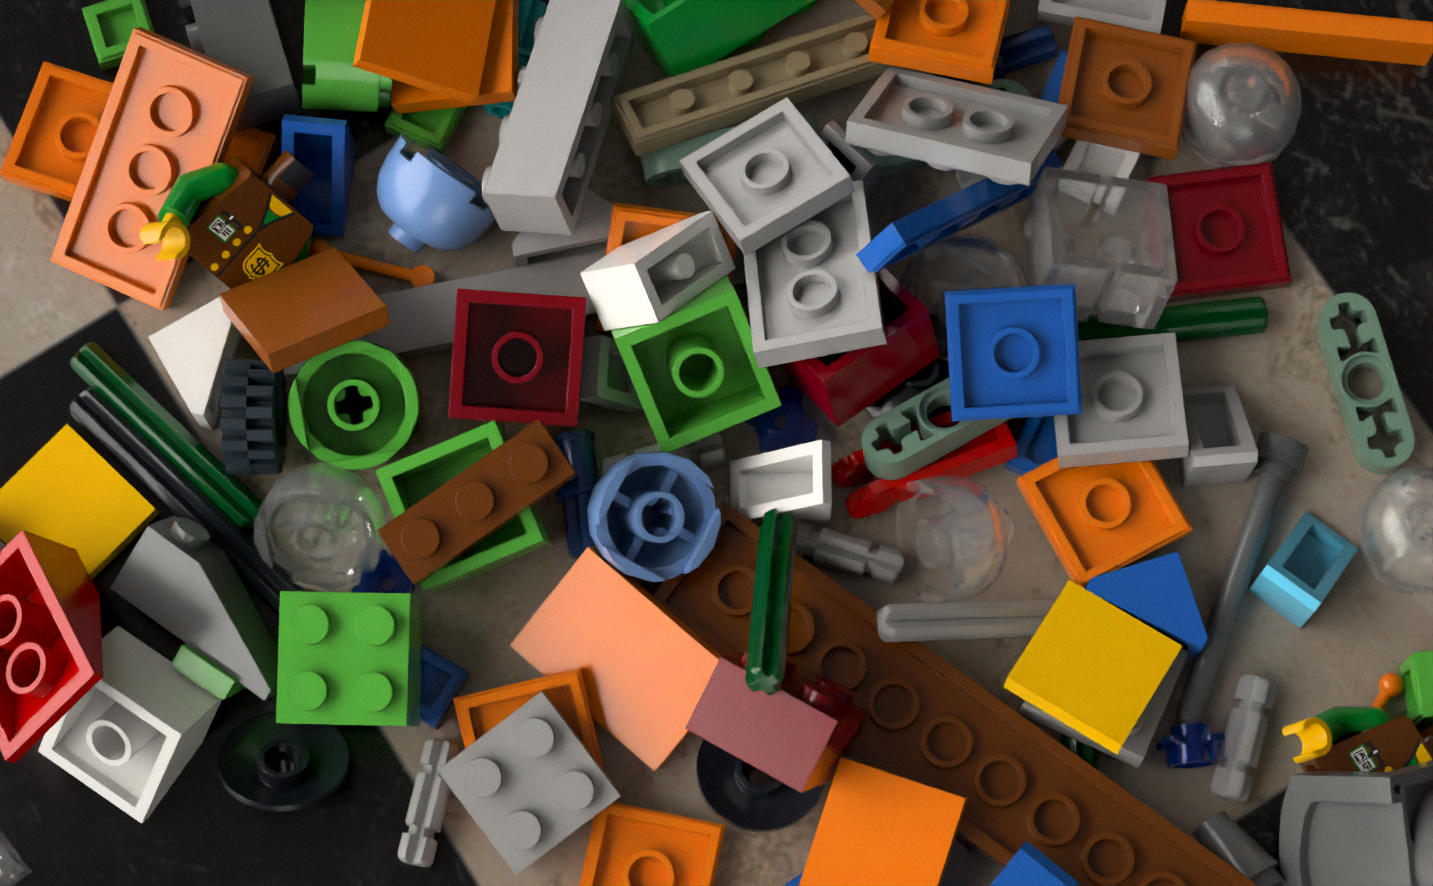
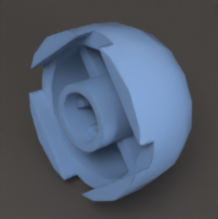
[376,134,496,253]
[587,451,721,582]

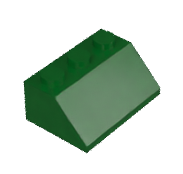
[624,0,817,78]

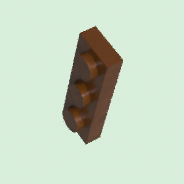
[377,419,578,585]

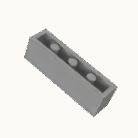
[482,0,638,236]

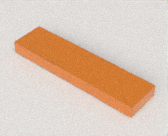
[1179,0,1433,66]

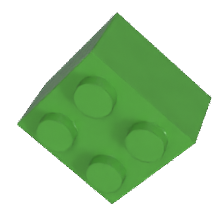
[611,275,782,453]
[375,420,553,593]
[276,591,423,726]

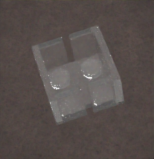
[1023,167,1178,330]

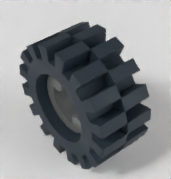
[220,359,288,474]

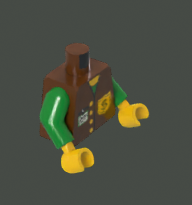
[139,150,315,289]
[1282,706,1433,772]

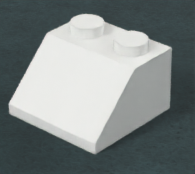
[38,626,221,824]

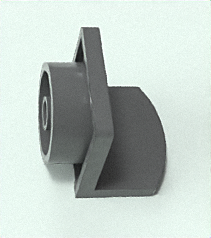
[1279,760,1433,886]

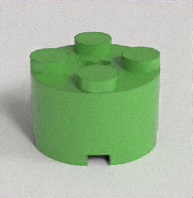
[302,0,392,112]
[288,340,421,470]

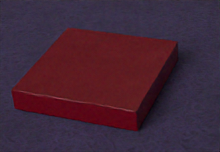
[1145,162,1292,303]

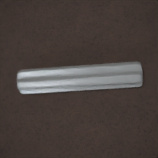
[876,599,1055,642]

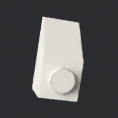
[580,210,736,331]

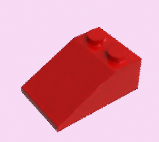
[0,530,104,763]

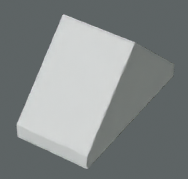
[148,297,242,430]
[730,439,832,525]

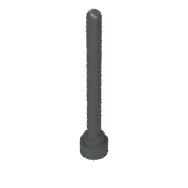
[1177,432,1309,729]

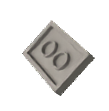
[845,65,1068,186]
[743,179,887,368]

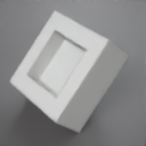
[1057,140,1141,211]

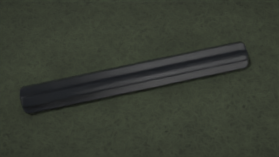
[69,387,307,615]

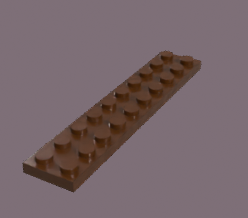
[653,502,1256,886]

